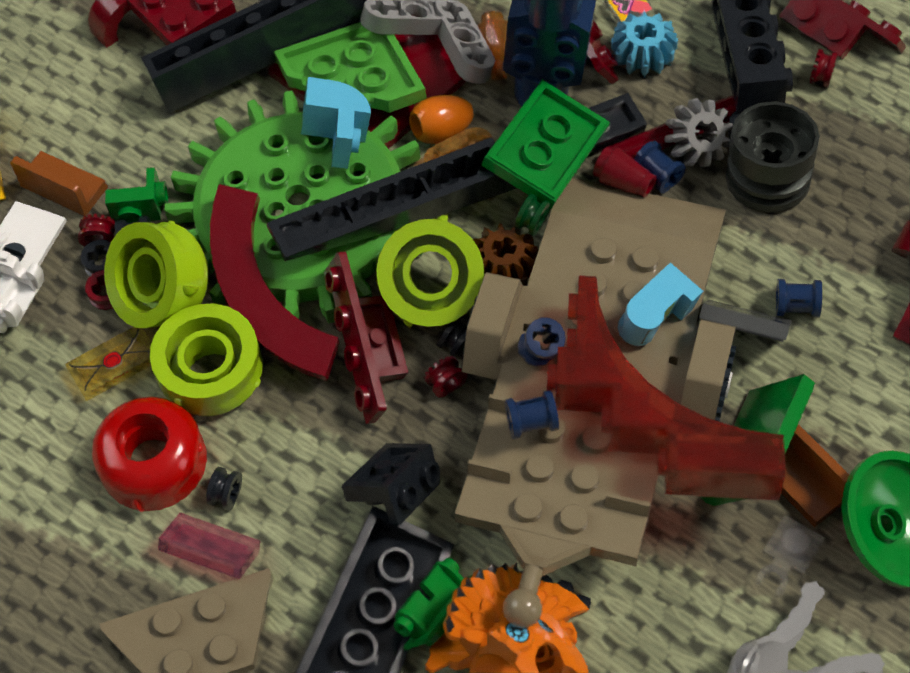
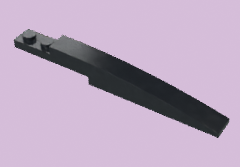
[267,93,647,261]

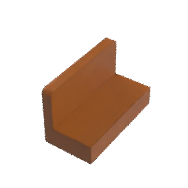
[10,151,108,216]
[772,424,849,527]

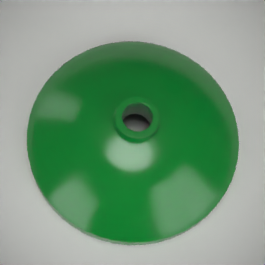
[842,450,910,589]

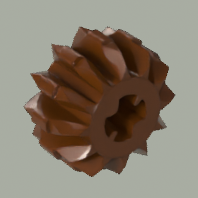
[473,222,539,286]

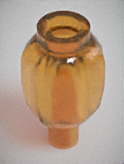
[477,11,508,80]

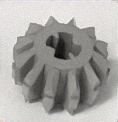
[664,98,733,167]

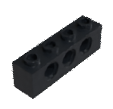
[711,0,793,113]

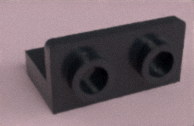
[342,443,440,526]

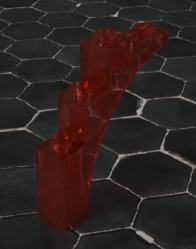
[546,276,786,501]

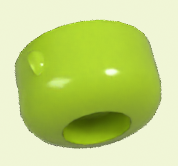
[376,215,484,328]
[104,221,208,329]
[150,303,263,416]

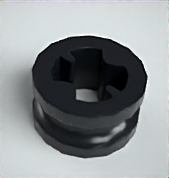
[80,240,111,276]
[436,317,467,357]
[206,467,242,510]

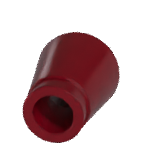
[593,147,657,198]

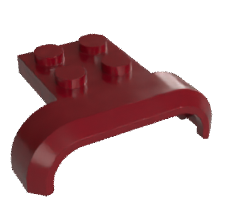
[88,0,236,48]

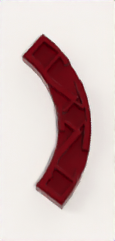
[210,184,340,381]

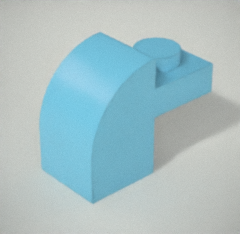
[301,77,371,169]

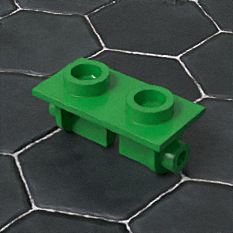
[394,558,473,651]

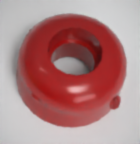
[92,396,207,512]

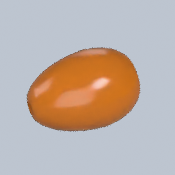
[409,95,474,144]

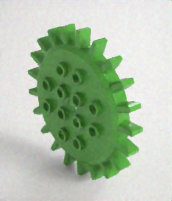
[164,91,434,324]

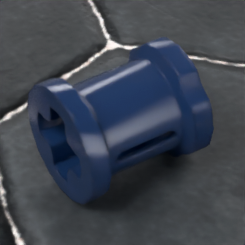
[634,141,686,194]
[776,279,822,318]
[517,317,566,367]
[504,390,559,439]

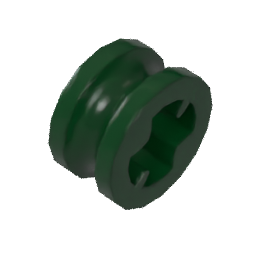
[514,194,551,236]

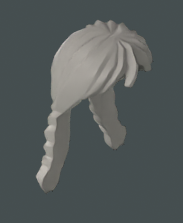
[727,581,885,673]

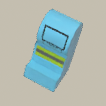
[618,262,703,346]

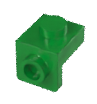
[105,167,168,223]

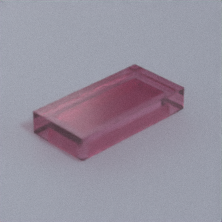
[158,513,261,579]

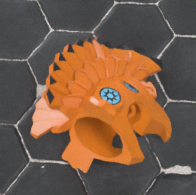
[425,562,591,673]

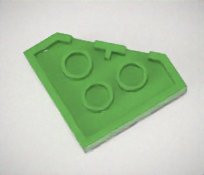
[274,22,426,112]

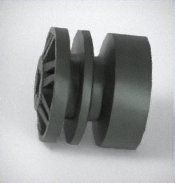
[726,101,820,212]

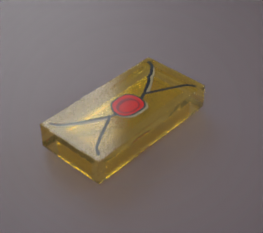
[65,327,152,401]

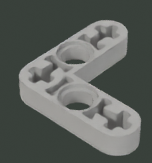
[360,0,495,84]

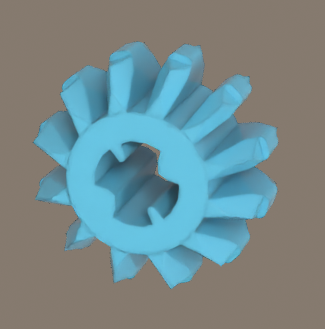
[611,10,678,78]

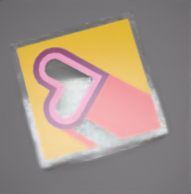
[603,0,655,25]

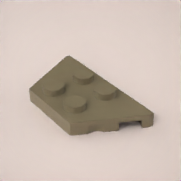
[99,568,273,673]

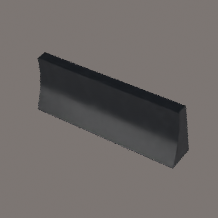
[294,506,455,673]

